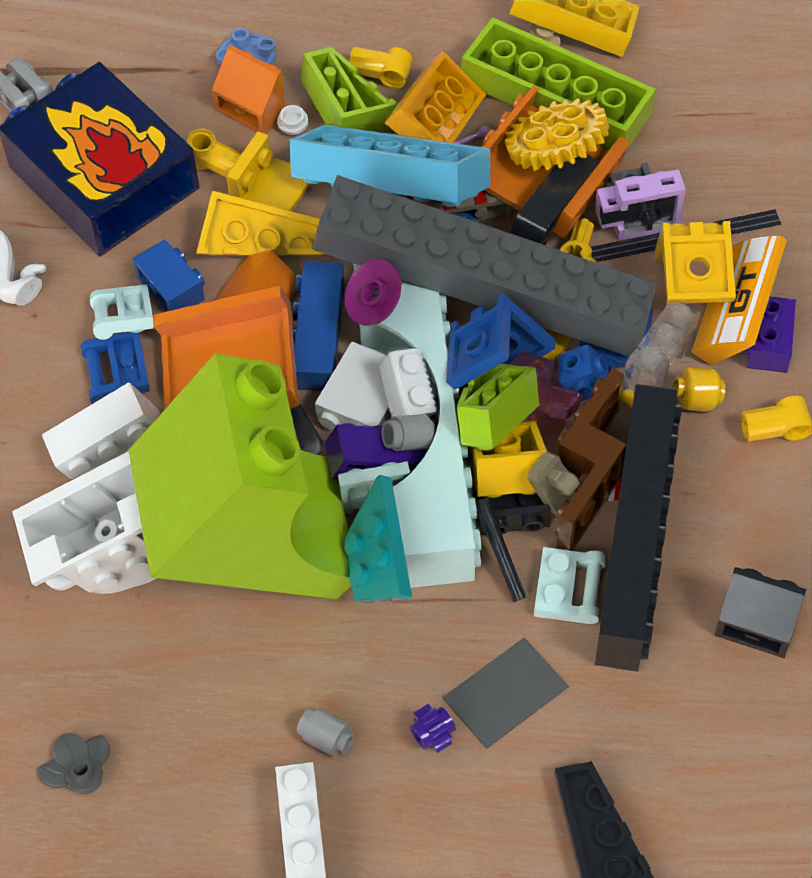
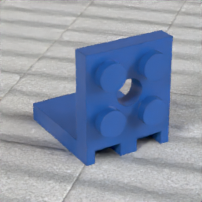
[446,293,555,389]

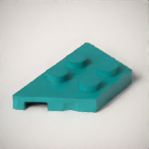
[344,474,412,603]

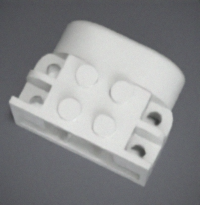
[12,451,157,594]

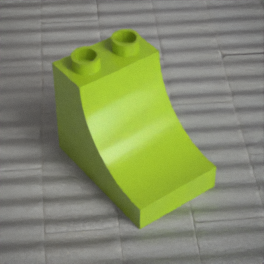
[128,353,352,599]

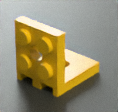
[654,221,736,304]

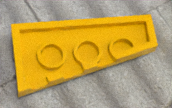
[196,191,330,257]

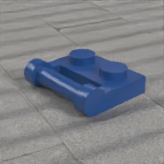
[81,332,150,404]

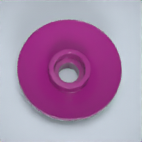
[345,259,402,326]

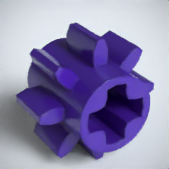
[410,704,456,753]

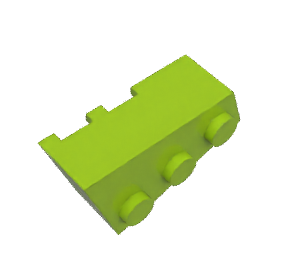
[300,47,398,133]
[457,364,539,450]

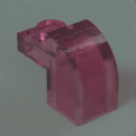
[509,351,583,421]

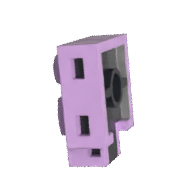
[595,169,686,240]

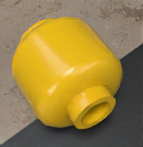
[672,367,725,412]

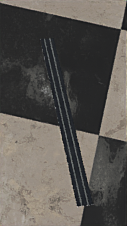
[591,209,782,263]

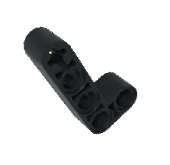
[510,153,600,245]

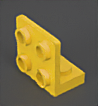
[226,131,311,211]

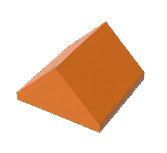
[215,250,297,302]

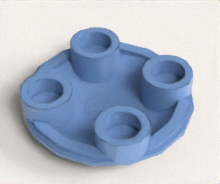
[216,28,277,67]

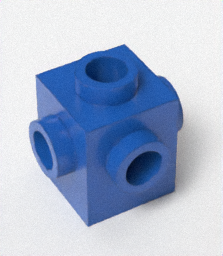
[557,345,609,401]

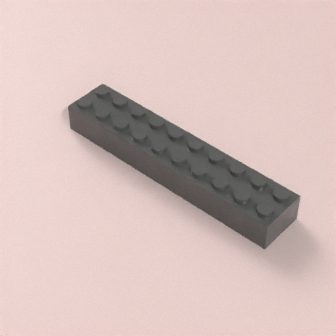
[312,175,657,357]

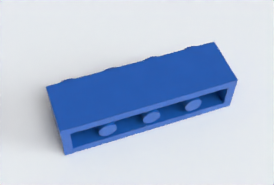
[293,261,345,391]

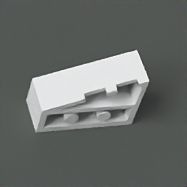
[42,382,160,479]

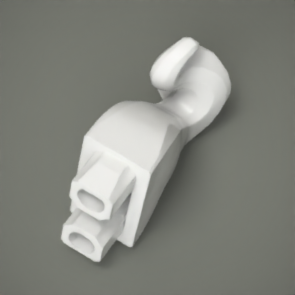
[0,230,46,306]

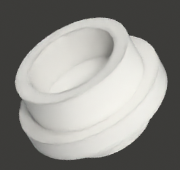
[277,105,308,135]

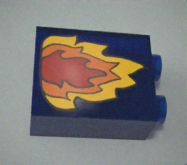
[0,61,200,257]

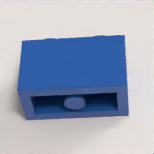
[132,239,205,312]

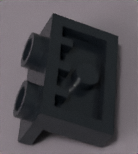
[474,492,550,535]

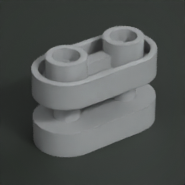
[0,57,53,120]

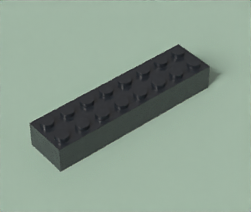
[595,384,682,672]

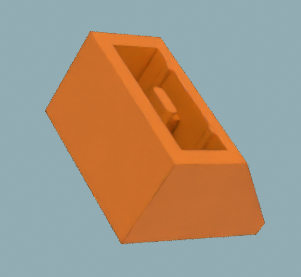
[212,45,286,134]

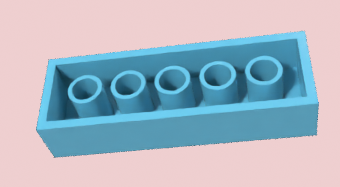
[290,125,490,206]

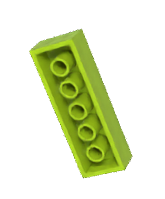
[461,17,656,150]

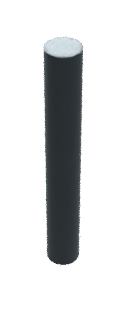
[475,498,527,602]

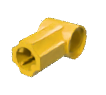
[349,47,413,89]
[187,129,242,177]
[740,395,812,442]

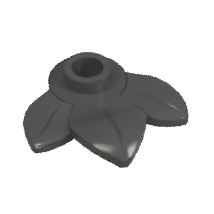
[38,733,110,794]

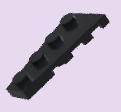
[554,761,654,878]

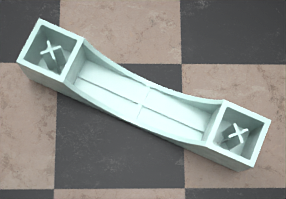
[353,263,481,588]

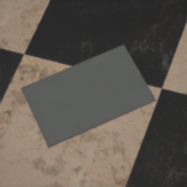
[443,638,569,749]

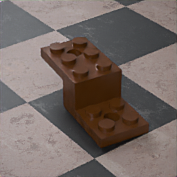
[555,368,626,551]

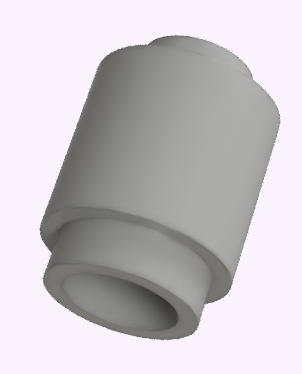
[381,414,436,452]
[297,707,355,758]

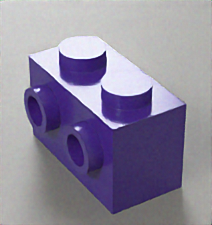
[742,296,796,373]

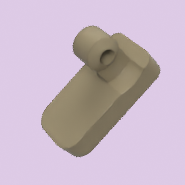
[527,452,579,515]

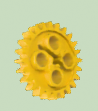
[505,98,610,171]

